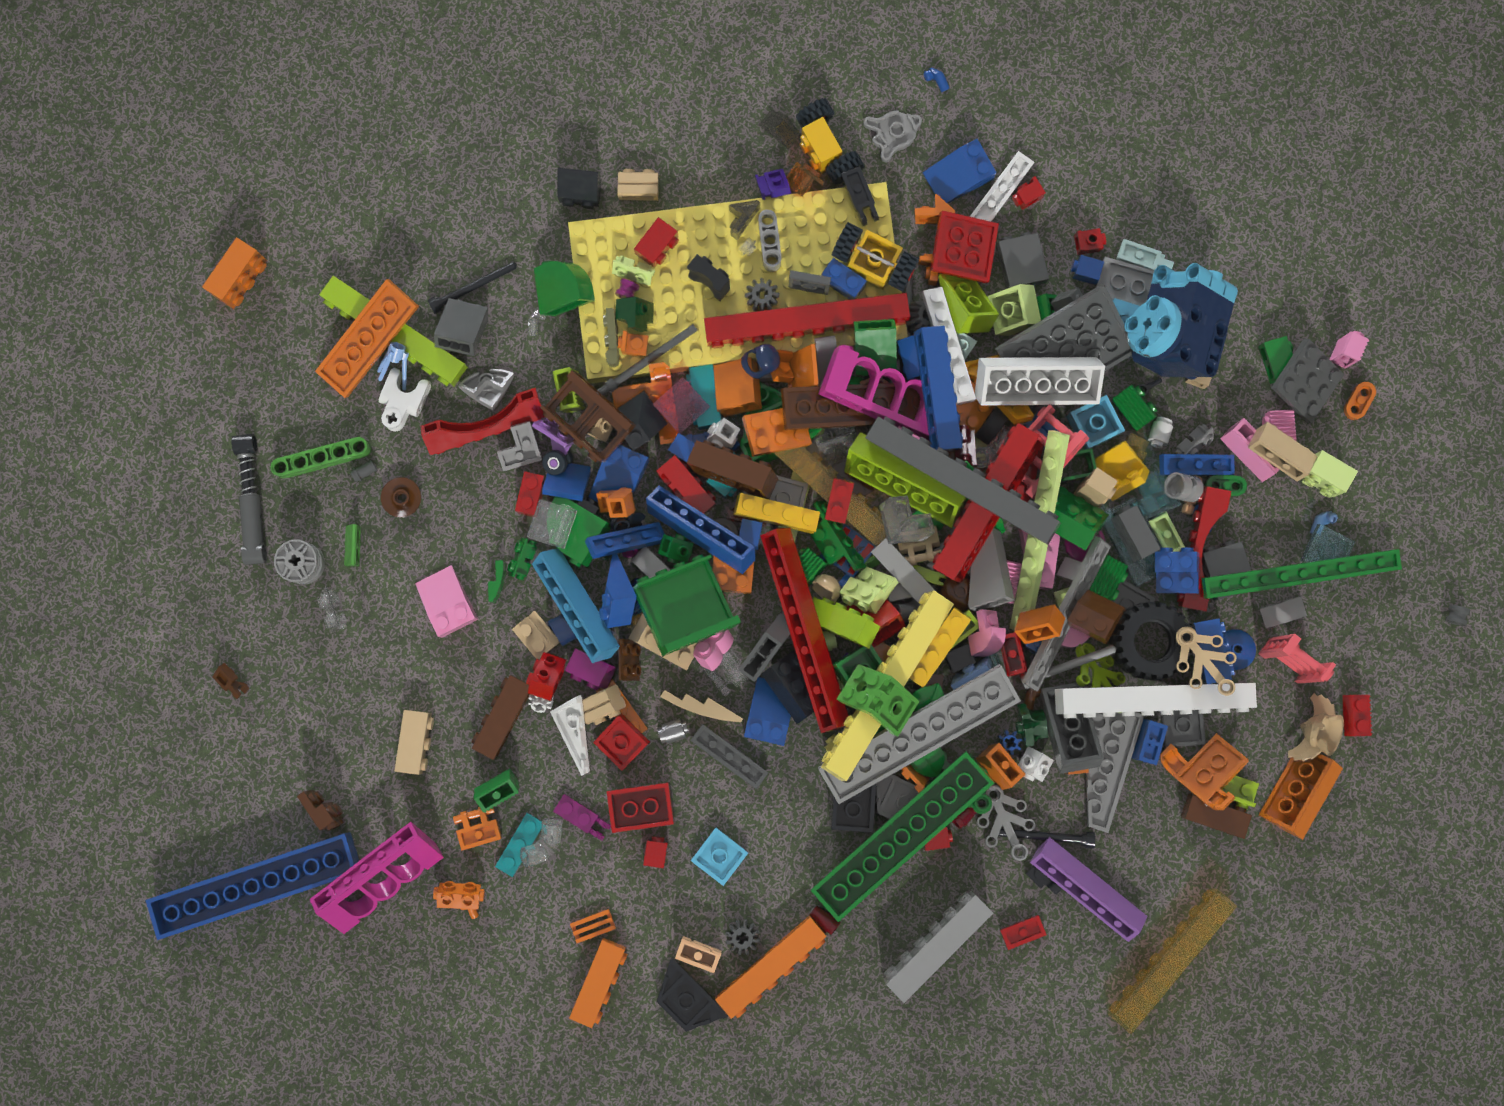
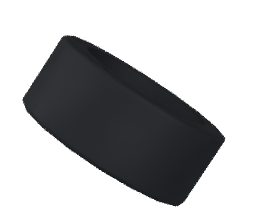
[975,406,1008,445]

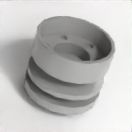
[274,539,325,585]

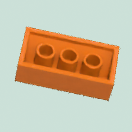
[1259,754,1343,840]

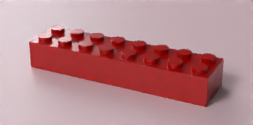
[932,423,1045,583]

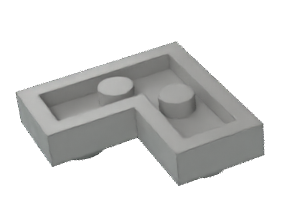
[497,421,542,471]

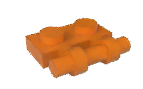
[453,807,502,851]

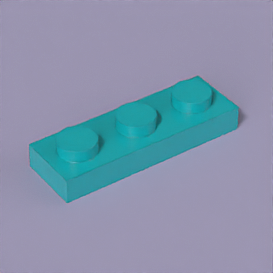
[495,813,545,877]

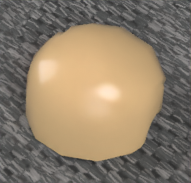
[812,574,841,603]

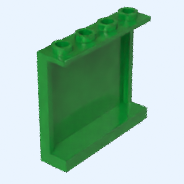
[633,554,741,657]

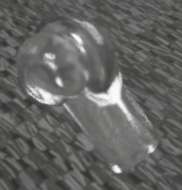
[528,308,546,336]

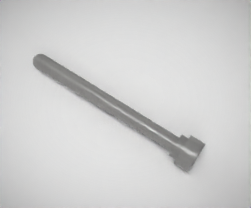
[1020,645,1116,689]

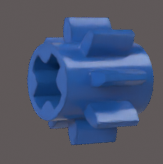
[997,730,1022,755]

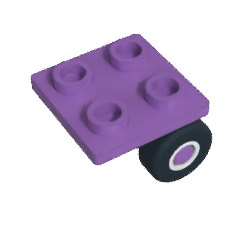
[532,417,574,475]

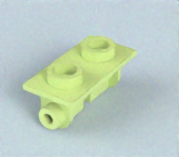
[612,255,655,286]

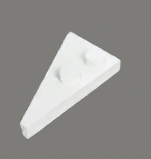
[550,695,590,776]

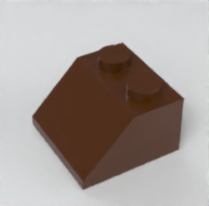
[1067,590,1126,644]

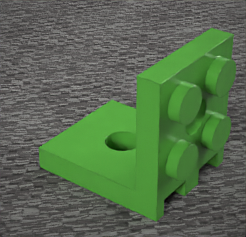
[837,664,919,737]

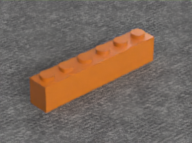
[715,915,827,1019]

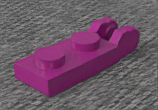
[553,794,611,841]

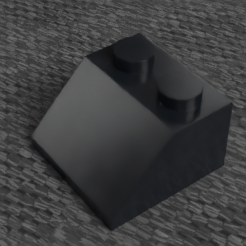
[557,168,601,209]

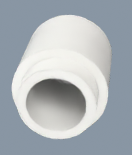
[1148,417,1173,448]

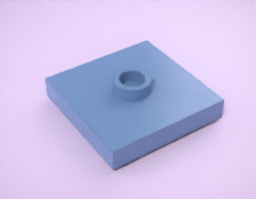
[951,656,992,690]

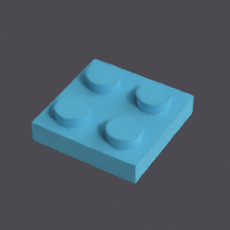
[691,827,749,886]

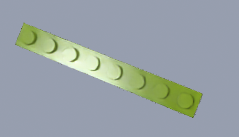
[319,276,468,387]

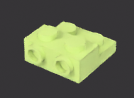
[839,566,899,614]

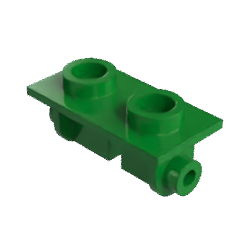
[507,538,537,581]

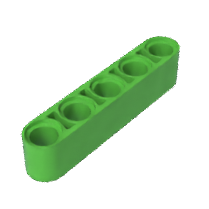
[270,437,371,479]

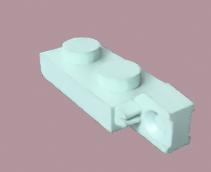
[1116,239,1174,270]

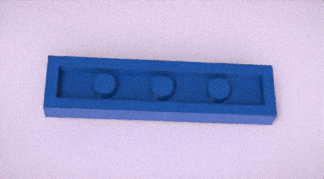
[1159,454,1235,475]
[585,522,665,559]

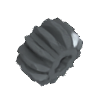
[745,278,779,311]
[906,300,931,333]
[725,919,760,955]

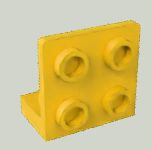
[1095,441,1149,501]

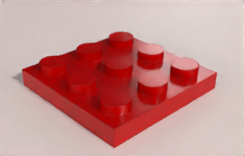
[930,210,999,283]

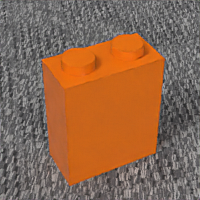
[713,357,762,417]

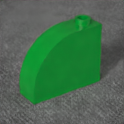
[534,261,595,316]
[547,497,611,567]

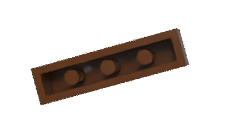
[471,675,529,760]

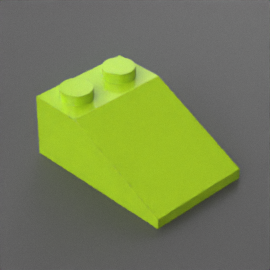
[938,274,1000,334]

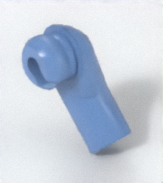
[1310,511,1338,536]

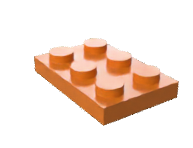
[742,408,812,457]

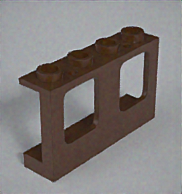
[540,370,636,462]

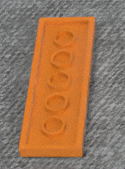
[315,279,419,398]

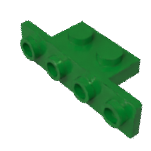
[809,501,866,571]

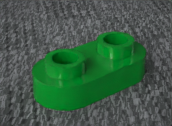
[1205,475,1247,497]

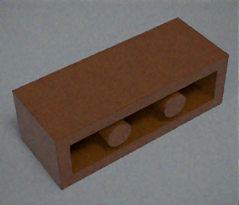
[1181,794,1252,839]

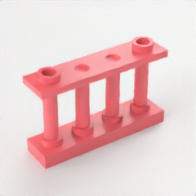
[1022,404,1090,500]
[1258,634,1336,683]

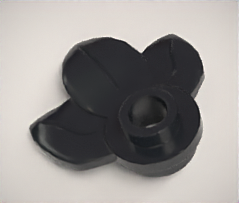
[610,512,646,532]

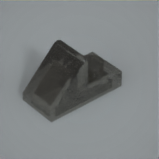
[729,200,760,240]

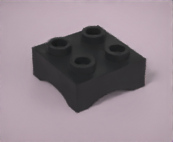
[687,254,730,301]

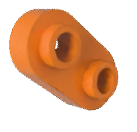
[1344,382,1376,420]

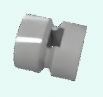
[1164,472,1204,502]

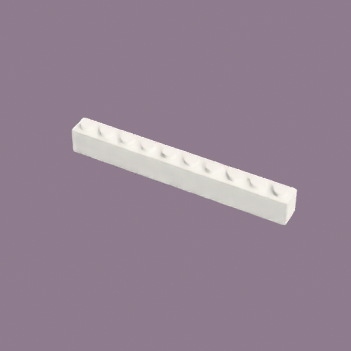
[1055,683,1257,718]

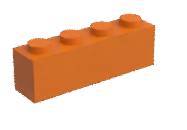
[569,938,628,1028]

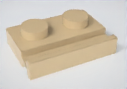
[512,610,560,659]

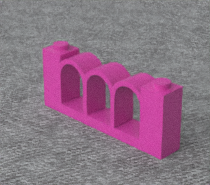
[818,345,930,441]
[310,822,444,934]

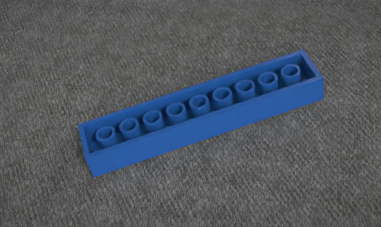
[145,832,359,940]

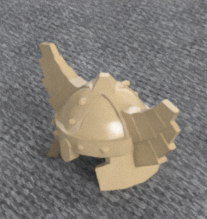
[1288,693,1344,761]

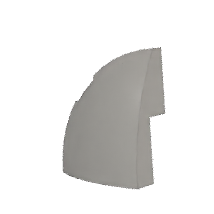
[458,369,514,411]

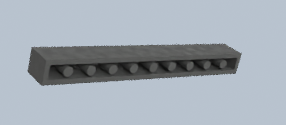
[865,416,1061,545]

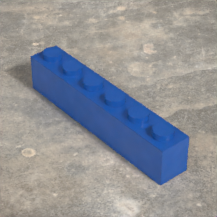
[914,326,963,452]
[646,485,755,574]

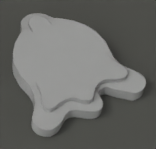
[863,110,922,162]

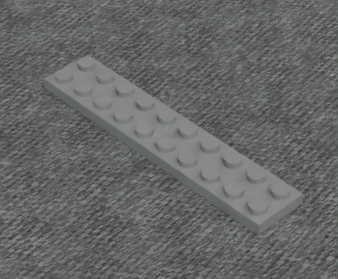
[818,664,1021,804]

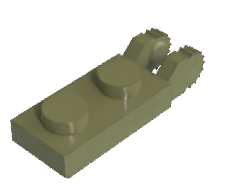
[603,308,620,367]

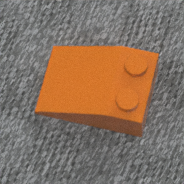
[787,344,819,388]

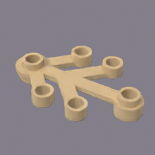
[1176,627,1237,696]

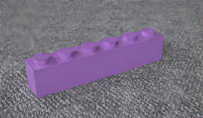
[1030,837,1148,942]

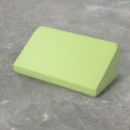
[1148,512,1185,552]

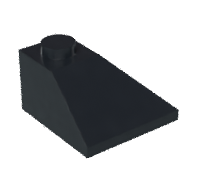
[618,390,667,451]

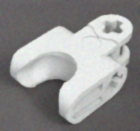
[379,368,431,432]

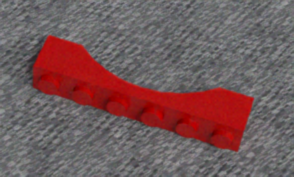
[420,387,545,456]
[1176,486,1231,612]

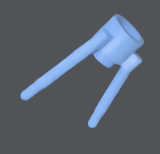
[377,342,409,391]

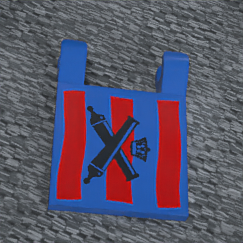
[820,524,877,589]

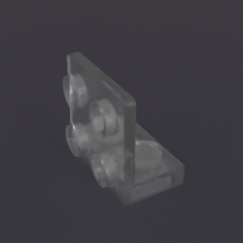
[527,499,577,549]

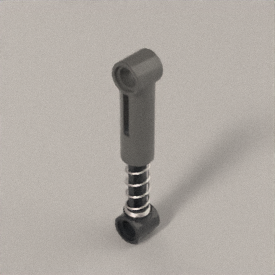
[231,434,267,565]

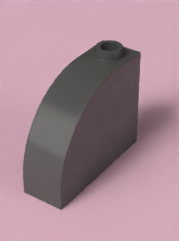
[738,610,790,682]

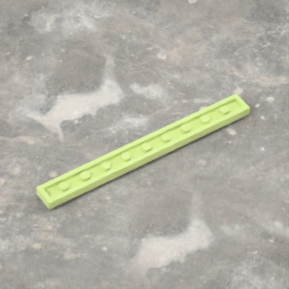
[1010,430,1070,630]

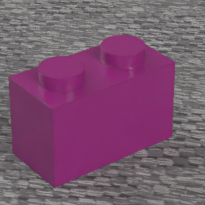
[565,648,616,691]

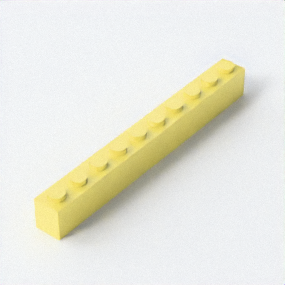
[821,590,954,781]

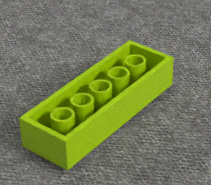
[844,432,967,528]

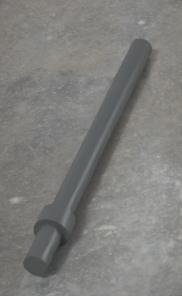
[598,324,698,396]

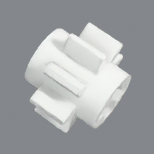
[528,694,554,713]

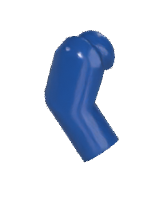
[923,68,950,92]

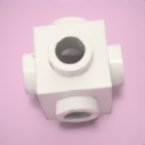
[707,418,740,449]
[1018,746,1054,782]

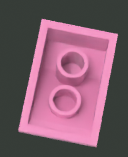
[415,565,478,638]

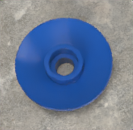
[1223,629,1256,670]

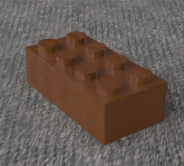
[687,440,778,500]

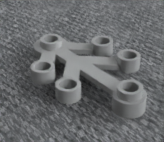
[976,784,1036,861]

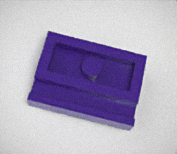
[755,168,791,200]

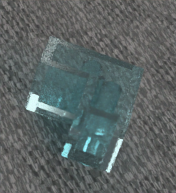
[1133,470,1182,520]

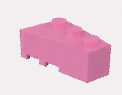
[1018,528,1060,590]

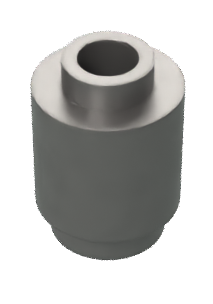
[657,718,689,744]

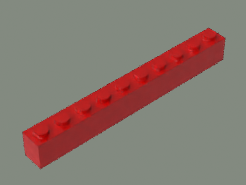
[704,293,910,349]
[760,528,848,733]

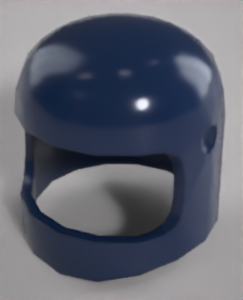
[741,344,780,379]
[547,614,576,646]

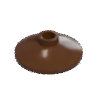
[381,477,421,518]

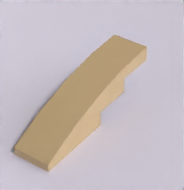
[660,690,743,722]

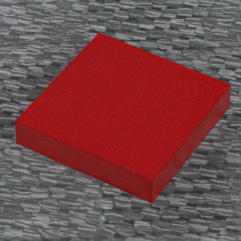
[593,713,650,771]

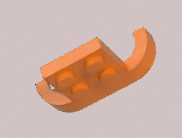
[612,362,679,444]
[1160,733,1249,810]

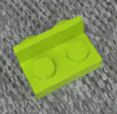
[1222,776,1259,810]

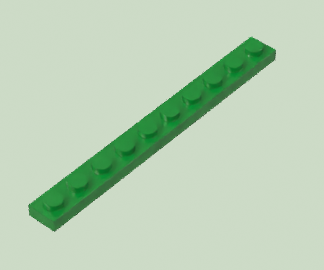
[1202,549,1402,599]

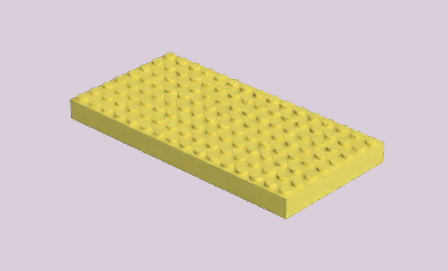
[568,182,908,384]

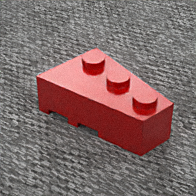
[656,455,716,515]

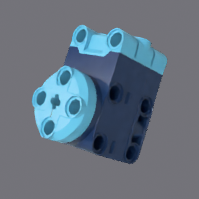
[1124,263,1238,380]

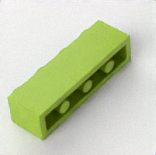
[813,597,880,649]

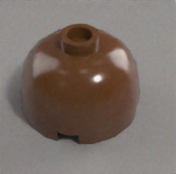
[938,574,970,612]

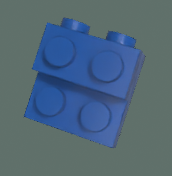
[1155,547,1199,594]

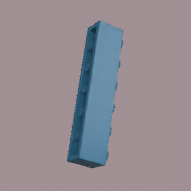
[532,548,620,663]

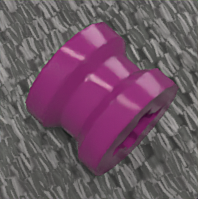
[615,278,640,299]

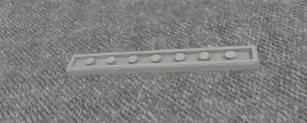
[1022,536,1111,692]

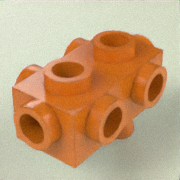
[433,881,485,919]

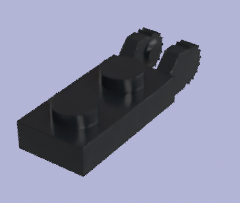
[841,166,879,226]

